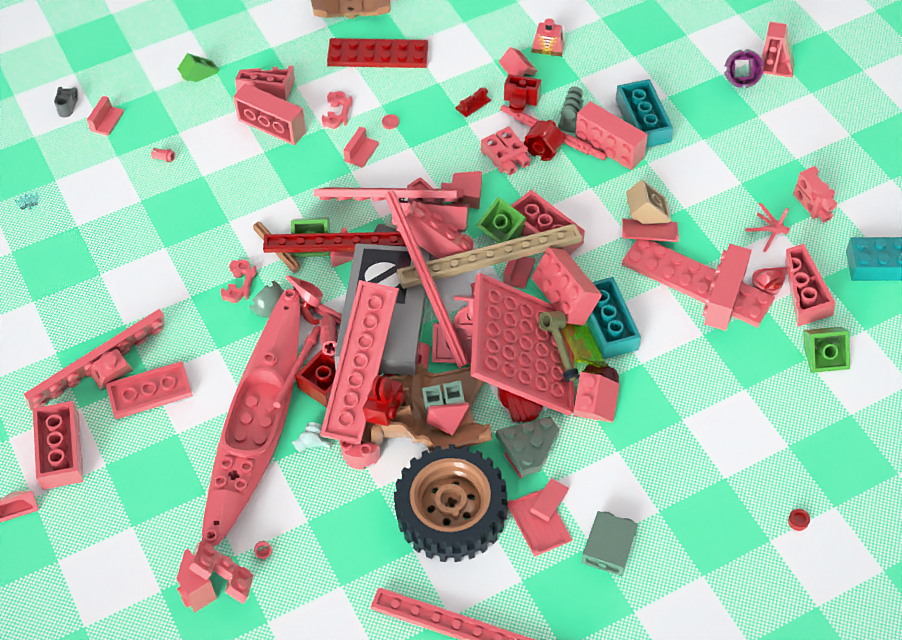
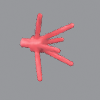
[745,202,790,252]

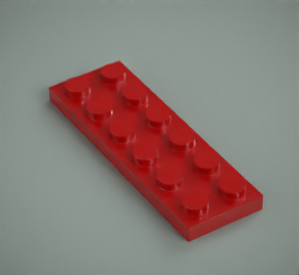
[327,38,429,68]

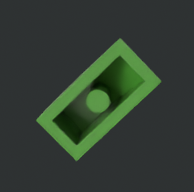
[177,53,220,82]

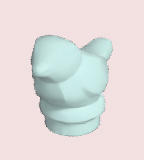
[292,422,331,451]

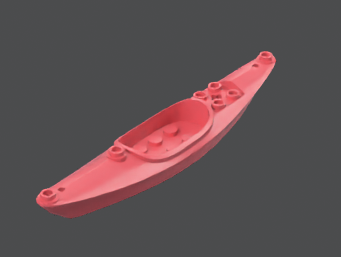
[202,289,300,547]

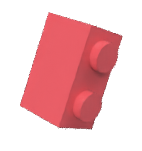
[574,372,620,423]
[176,548,217,613]

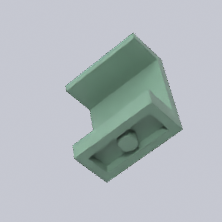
[581,511,638,577]

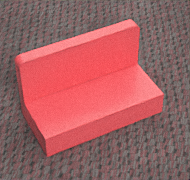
[499,46,537,76]
[87,96,124,136]
[343,126,379,168]
[503,257,535,289]

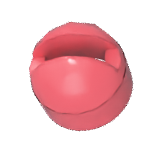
[254,540,272,559]

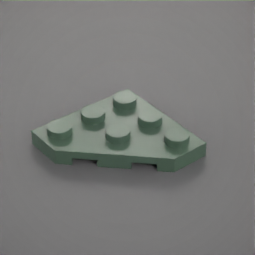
[495,417,559,476]

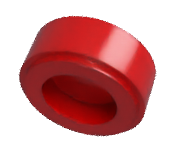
[788,509,810,531]

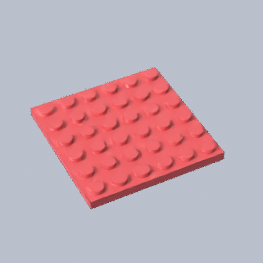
[471,273,574,416]

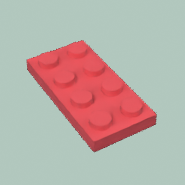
[106,361,193,420]

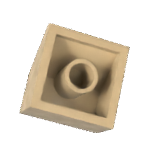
[626,179,672,224]

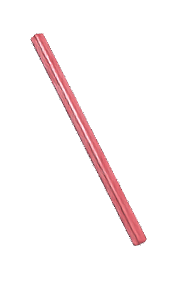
[385,191,468,368]

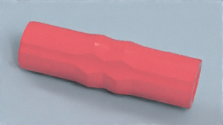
[320,316,338,356]

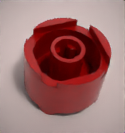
[523,120,566,161]

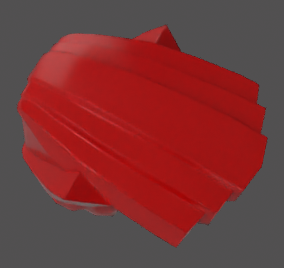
[497,387,543,422]

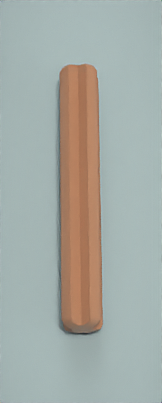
[253,221,301,273]

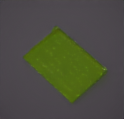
[562,323,607,368]

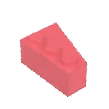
[761,21,795,78]
[235,65,295,101]

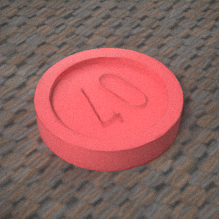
[382,114,399,129]

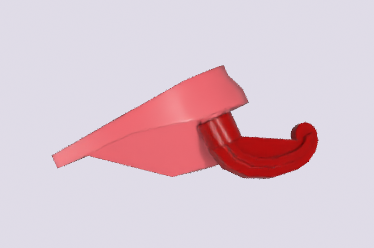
[752,267,786,296]
[286,275,323,325]

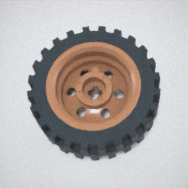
[394,444,508,562]

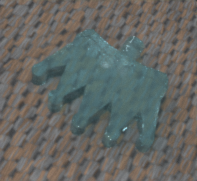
[14,193,39,210]

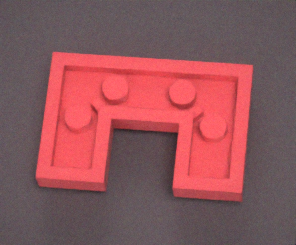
[188,540,254,604]

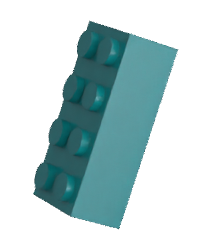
[616,79,673,148]
[846,237,902,281]
[586,277,641,360]

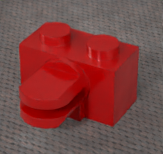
[504,74,542,113]
[362,375,405,426]

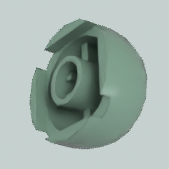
[248,280,284,318]

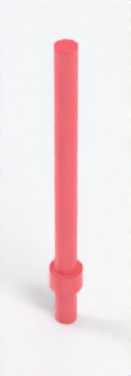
[273,326,320,408]

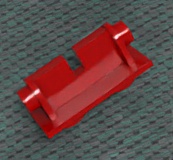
[455,87,492,118]

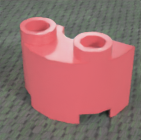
[339,441,380,470]

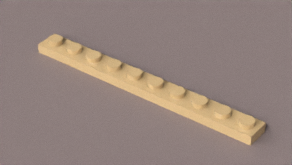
[397,224,582,289]

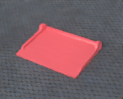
[622,219,679,242]
[508,489,573,556]

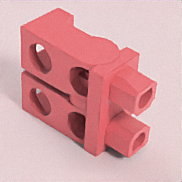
[481,126,531,176]
[793,166,838,223]

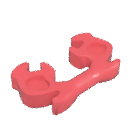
[321,91,353,129]
[221,260,257,303]

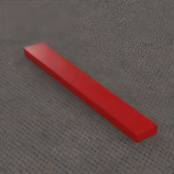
[263,232,406,253]

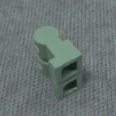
[558,86,584,133]
[422,381,465,412]

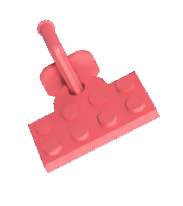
[432,282,475,364]

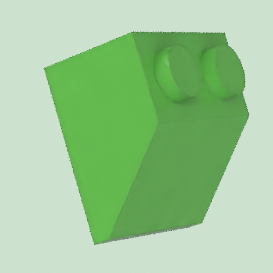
[476,196,526,243]
[291,217,330,257]
[803,326,850,373]

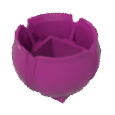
[724,49,763,88]

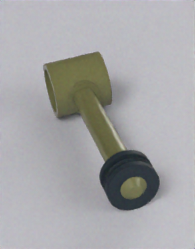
[538,311,580,382]

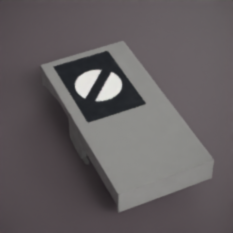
[334,243,431,376]

